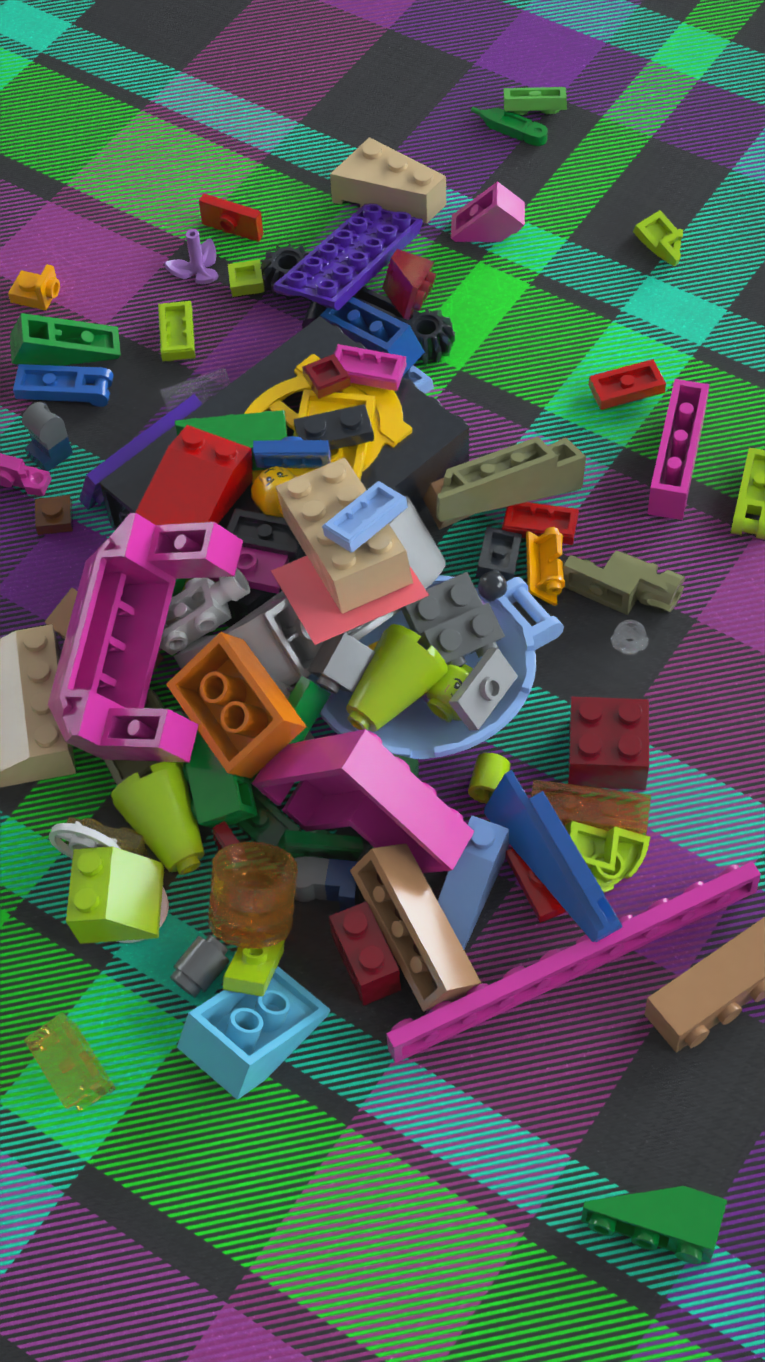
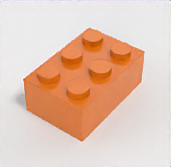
[166,632,307,778]

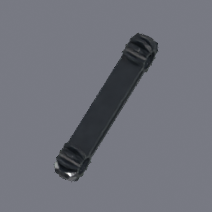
[260,244,455,365]

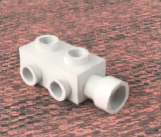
[159,568,250,655]

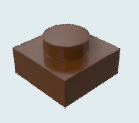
[35,495,73,535]

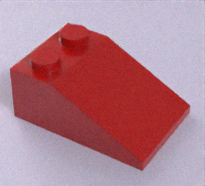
[135,425,253,525]

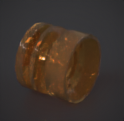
[208,842,298,949]

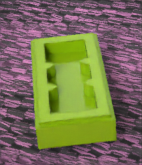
[158,301,196,362]
[223,933,285,997]

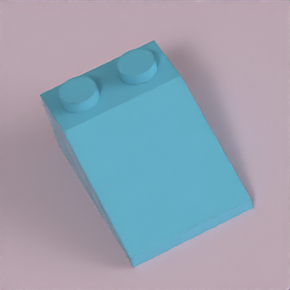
[177,966,330,1100]

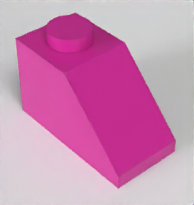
[451,181,525,242]

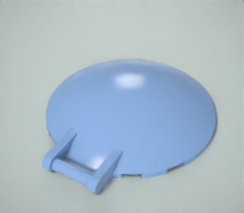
[308,575,564,759]

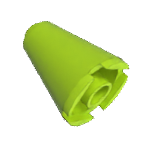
[346,624,449,732]
[111,762,205,875]

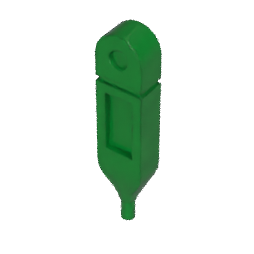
[471,107,548,146]

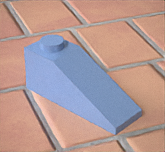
[438,816,509,950]

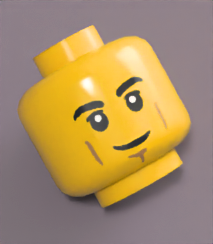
[251,466,295,518]

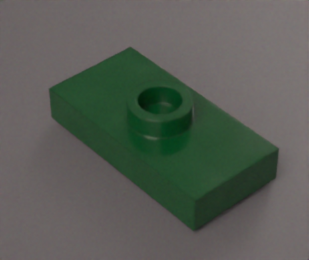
[276,830,364,862]

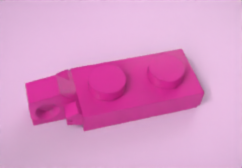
[0,453,52,496]

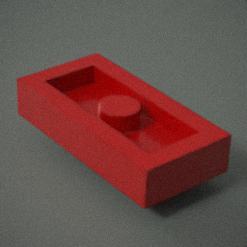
[588,359,666,410]

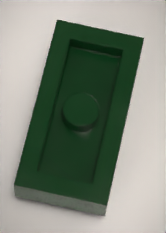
[234,784,301,862]

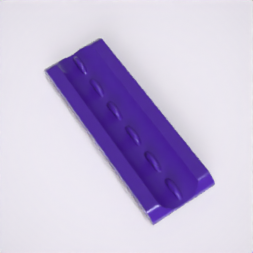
[274,204,423,310]

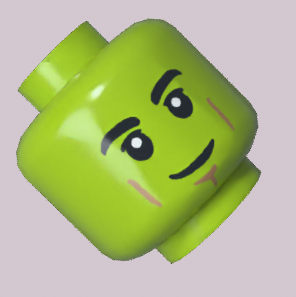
[426,664,473,722]

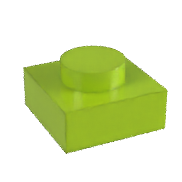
[228,259,265,297]

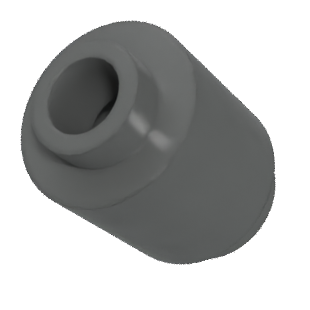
[170,935,230,998]

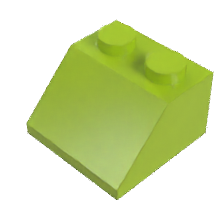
[66,846,164,944]

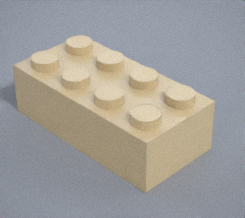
[276,457,413,614]

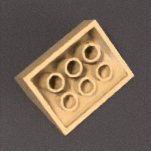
[0,624,76,788]

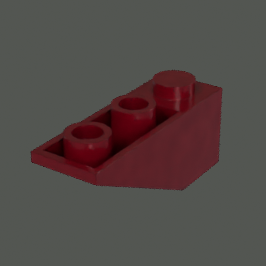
[382,249,437,320]

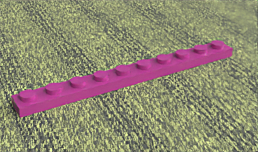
[386,861,761,1063]

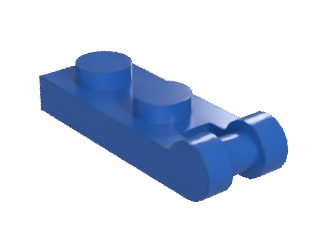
[13,364,114,407]

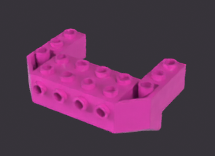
[48,513,243,763]

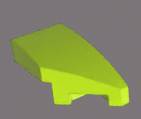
[633,210,683,266]

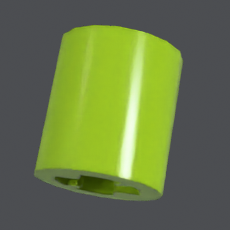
[468,753,510,804]

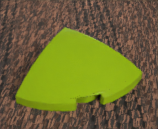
[565,821,650,893]

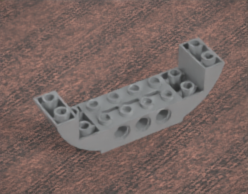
[173,496,446,691]

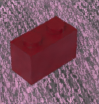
[329,901,401,1006]

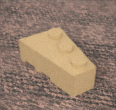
[330,137,446,223]

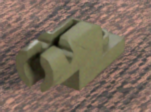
[563,550,685,615]

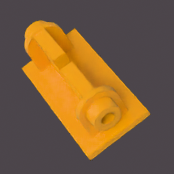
[526,527,565,606]

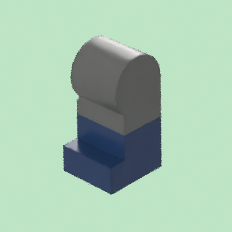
[22,402,73,471]
[285,856,360,912]

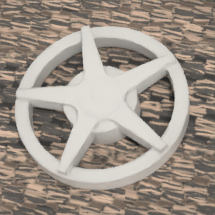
[49,821,121,858]

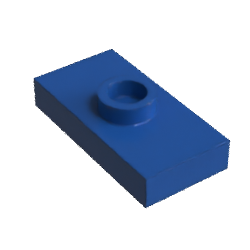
[253,436,331,468]

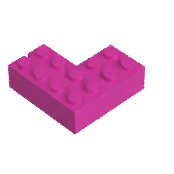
[252,729,474,873]

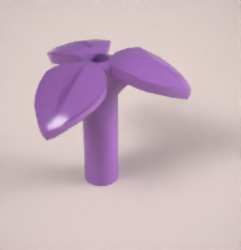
[165,229,218,284]

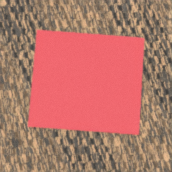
[271,556,429,645]

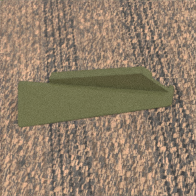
[436,437,586,522]

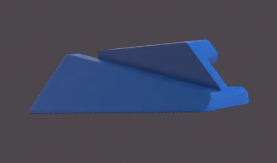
[484,770,623,942]

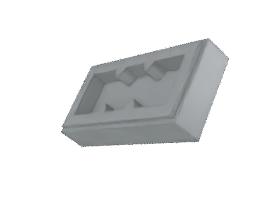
[449,648,518,730]

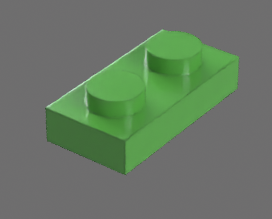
[504,87,567,115]

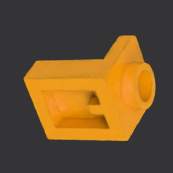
[8,264,60,310]

